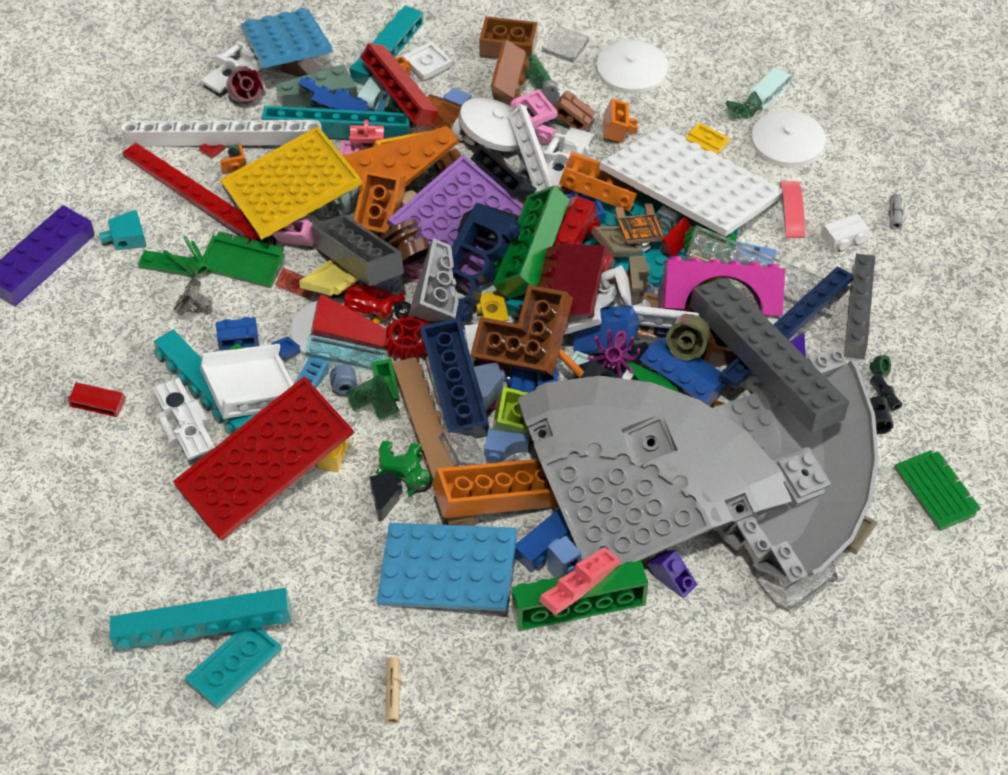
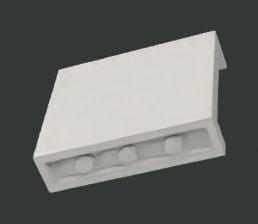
[200,344,294,419]

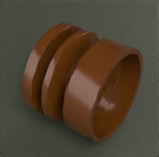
[380,219,430,267]

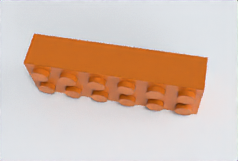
[432,459,559,518]

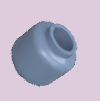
[329,364,357,395]

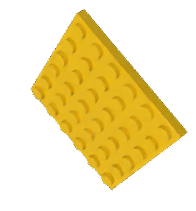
[220,126,363,240]

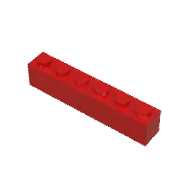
[360,43,439,126]

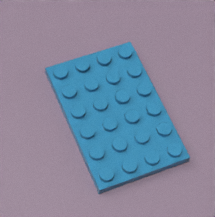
[240,8,333,68]
[376,523,518,611]

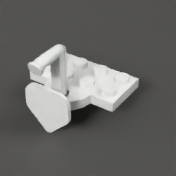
[564,266,651,335]

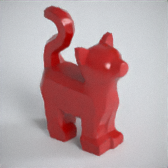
[344,284,405,318]

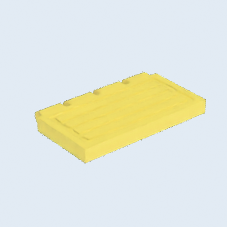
[299,259,359,295]

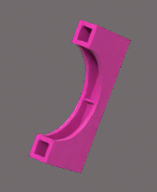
[661,256,786,317]

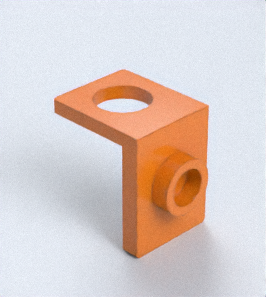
[220,142,246,175]

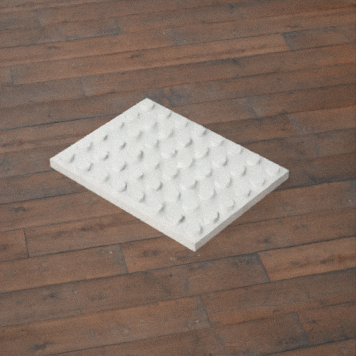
[599,126,782,236]

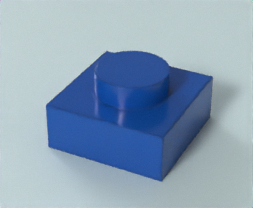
[272,336,300,359]

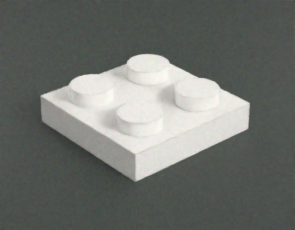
[403,41,453,81]

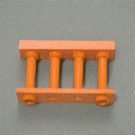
[558,151,638,211]

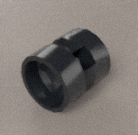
[870,396,894,435]

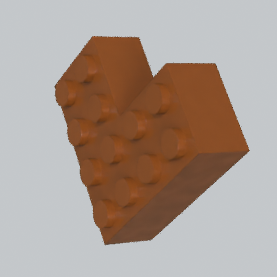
[470,285,573,376]

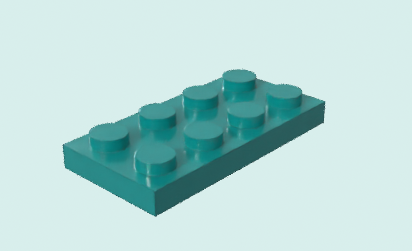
[185,628,282,709]

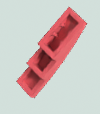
[539,547,621,615]

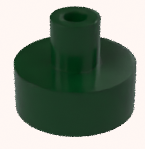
[870,355,891,375]

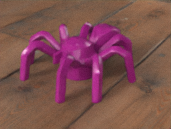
[587,329,640,377]

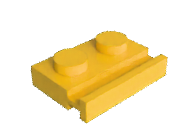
[685,122,730,154]

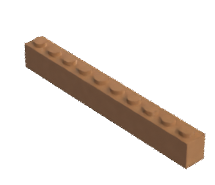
[393,357,477,526]

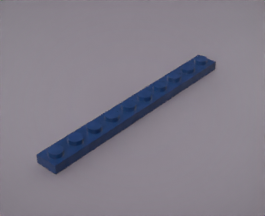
[719,266,854,389]

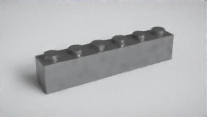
[844,253,875,359]

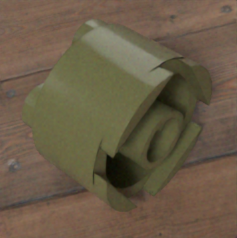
[666,314,710,361]

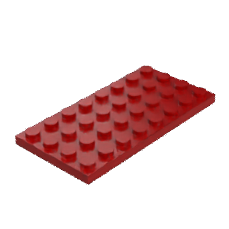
[173,376,355,541]

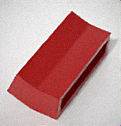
[68,382,126,418]

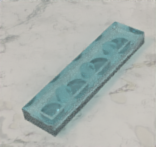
[304,334,387,370]

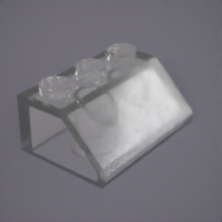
[755,561,838,613]

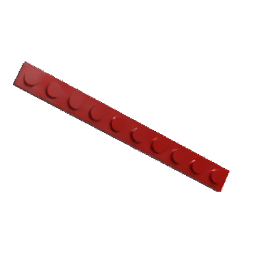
[122,142,259,242]

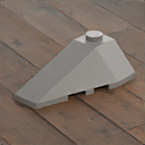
[409,238,459,321]

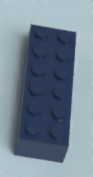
[420,318,489,443]

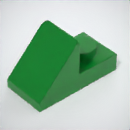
[371,358,400,402]

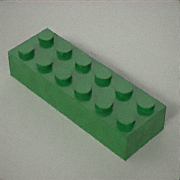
[493,185,570,299]
[512,561,648,632]

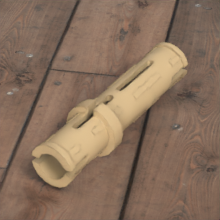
[384,657,402,724]

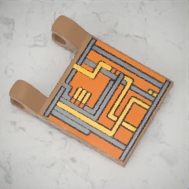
[614,203,664,244]

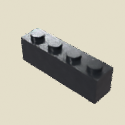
[470,144,537,203]

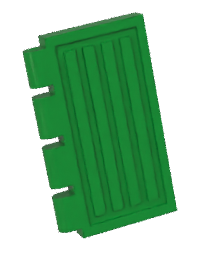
[203,231,285,288]
[894,450,981,531]

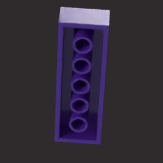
[0,205,95,307]

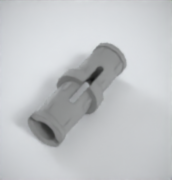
[888,194,904,229]

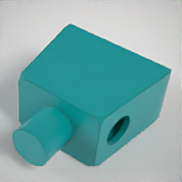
[99,209,146,251]

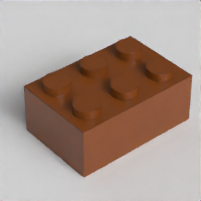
[479,16,538,62]

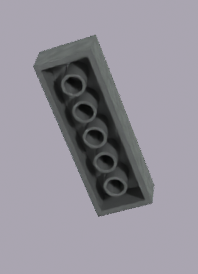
[311,214,404,286]

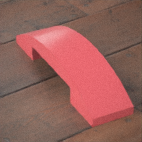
[779,181,805,238]

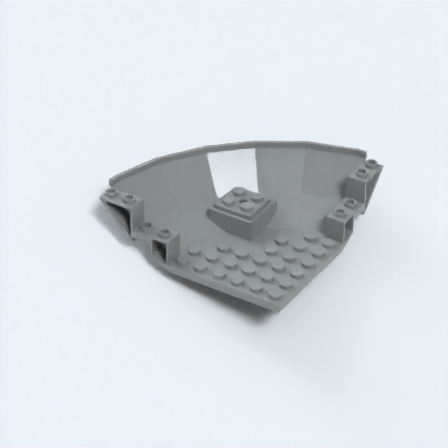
[713,348,879,583]
[518,376,792,565]

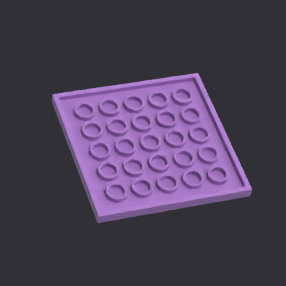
[387,155,523,294]

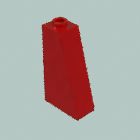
[309,294,389,355]

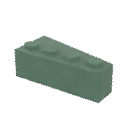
[276,64,357,108]

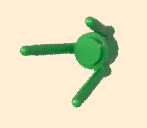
[163,236,209,276]

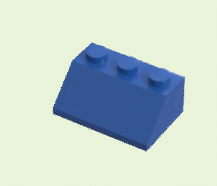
[573,306,640,354]

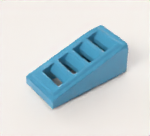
[294,355,329,389]

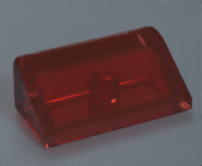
[275,267,314,299]

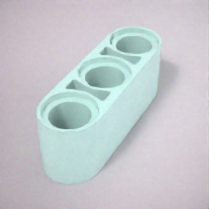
[747,68,792,109]
[357,74,387,110]

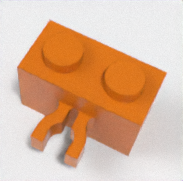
[603,98,638,143]

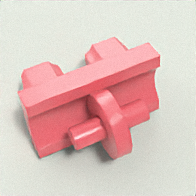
[349,120,384,147]

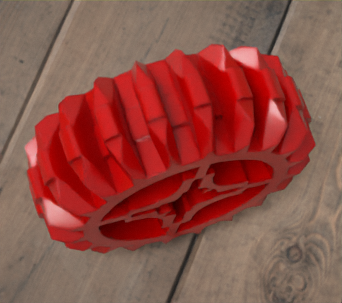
[384,314,430,362]

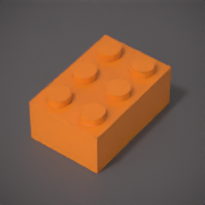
[354,170,406,234]

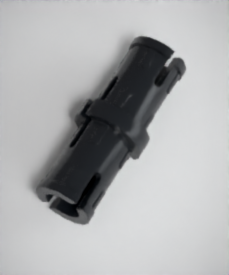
[870,373,903,412]

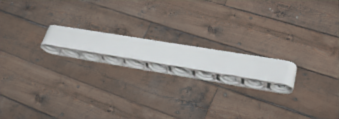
[121,120,322,146]

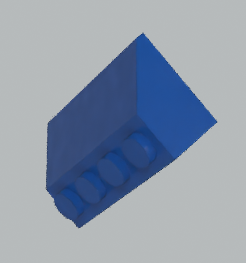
[640,336,728,407]

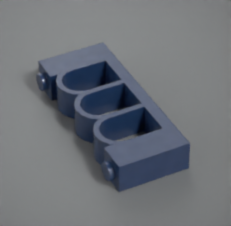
[451,202,521,328]

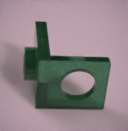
[725,91,762,119]

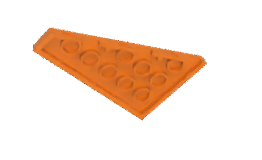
[342,126,460,189]

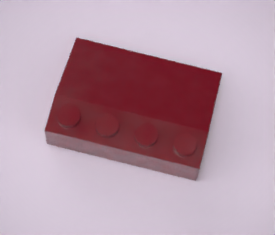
[538,244,608,322]

